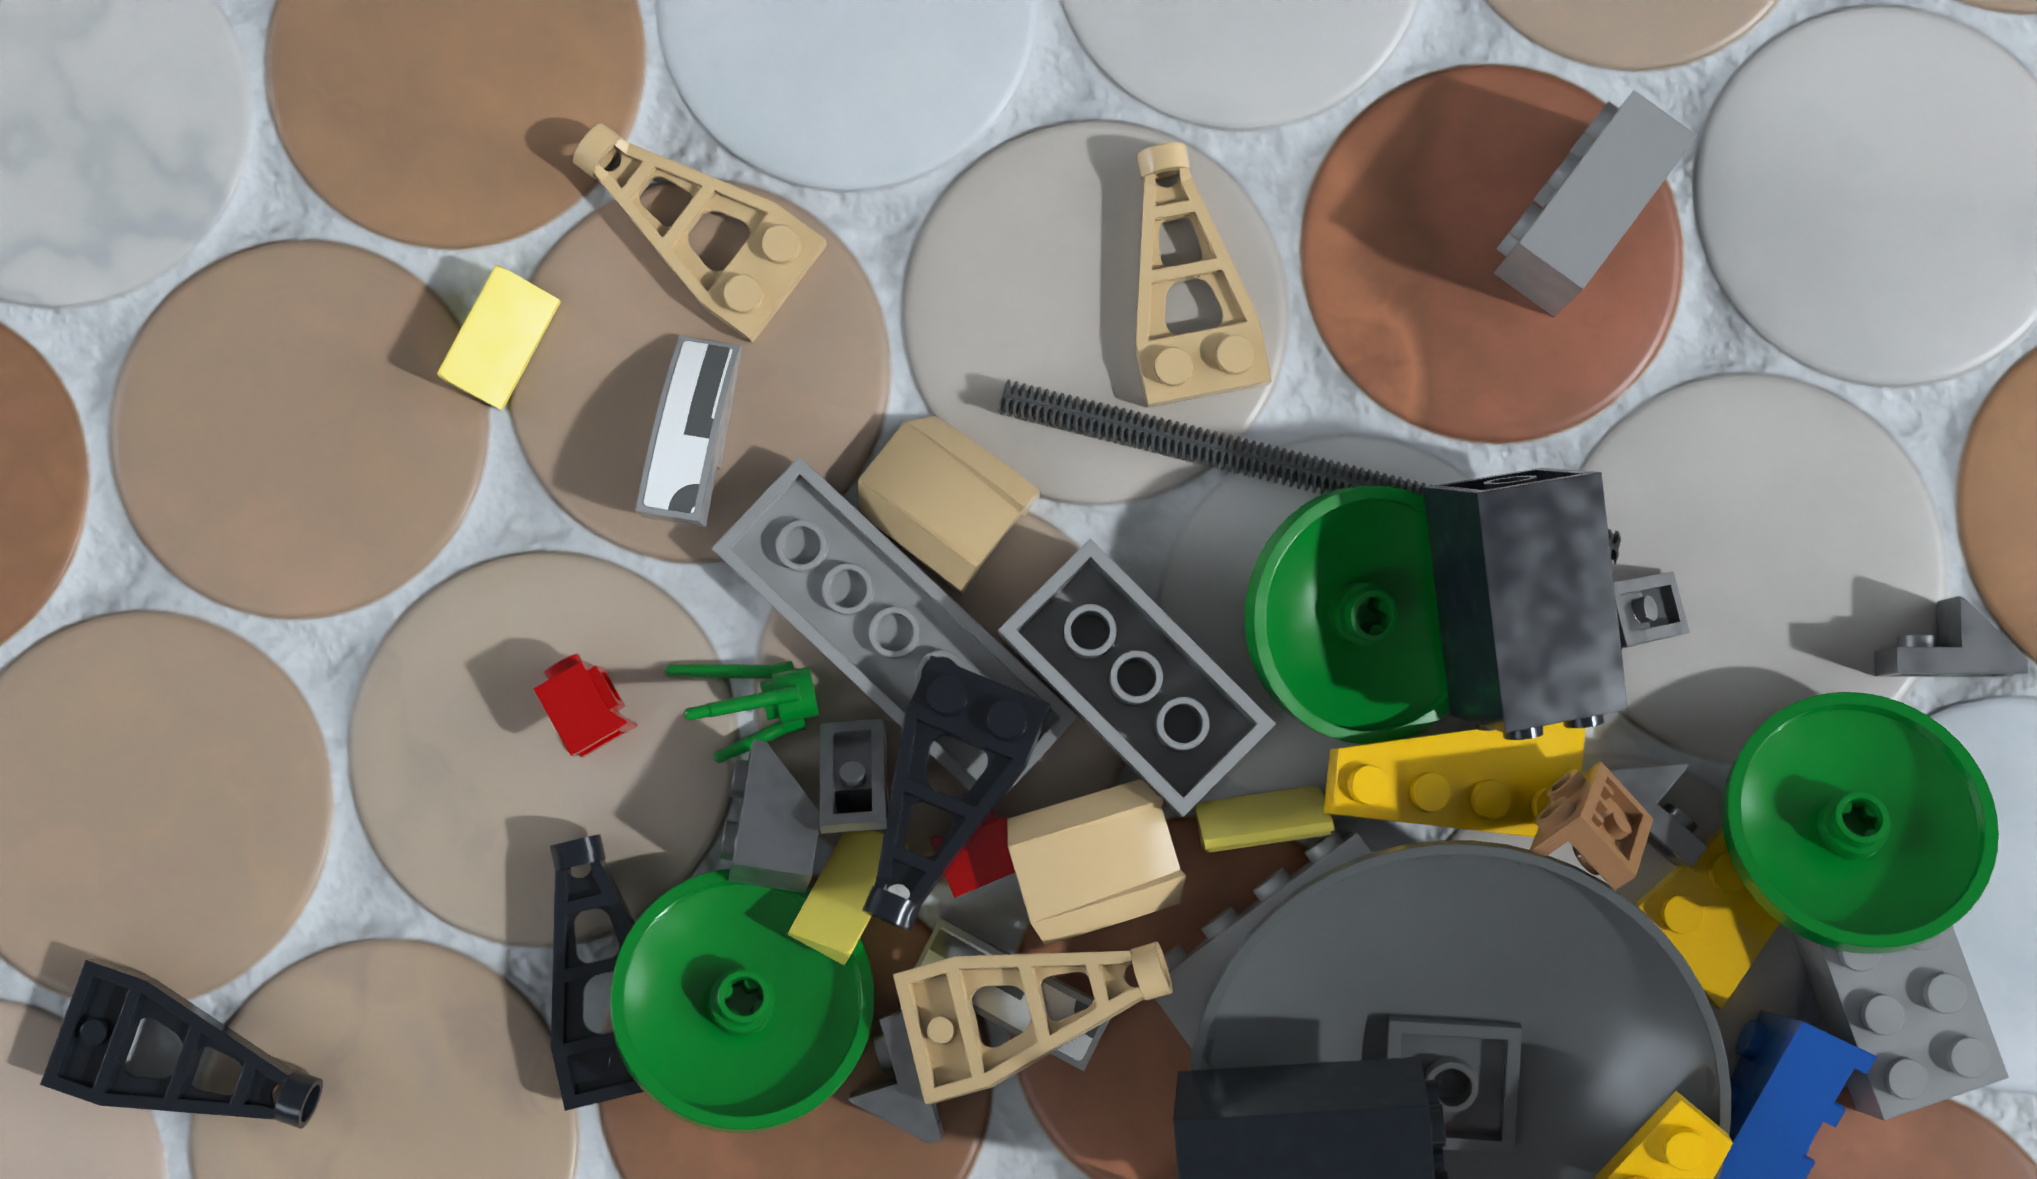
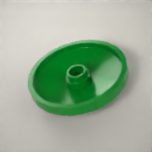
[1244,485,1450,744]
[1721,692,1999,954]
[610,869,874,1133]

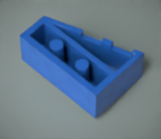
[1719,1010,1877,1179]

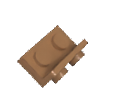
[1530,761,1653,891]

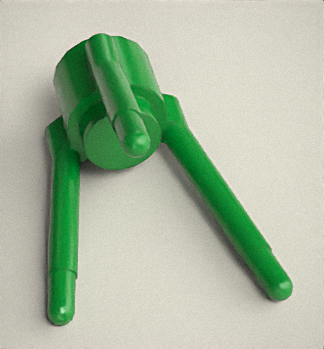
[664,661,819,763]

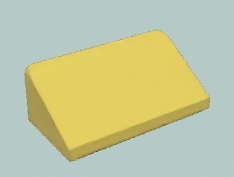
[437,265,561,411]
[1195,786,1335,853]
[787,830,910,965]

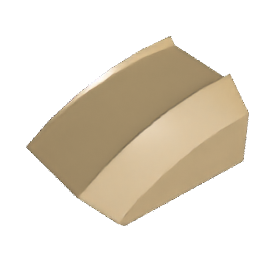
[858,416,1040,595]
[1007,779,1186,945]

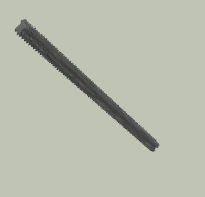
[998,379,1621,564]

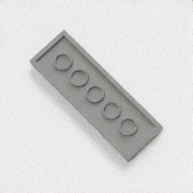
[711,456,1078,798]

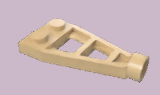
[573,123,827,343]
[1135,142,1272,408]
[893,942,1173,1104]

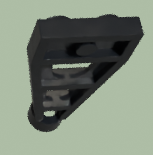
[862,655,1051,932]
[550,834,644,1111]
[40,959,323,1129]

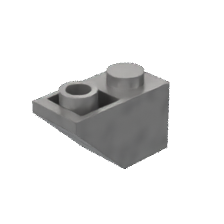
[719,739,820,893]

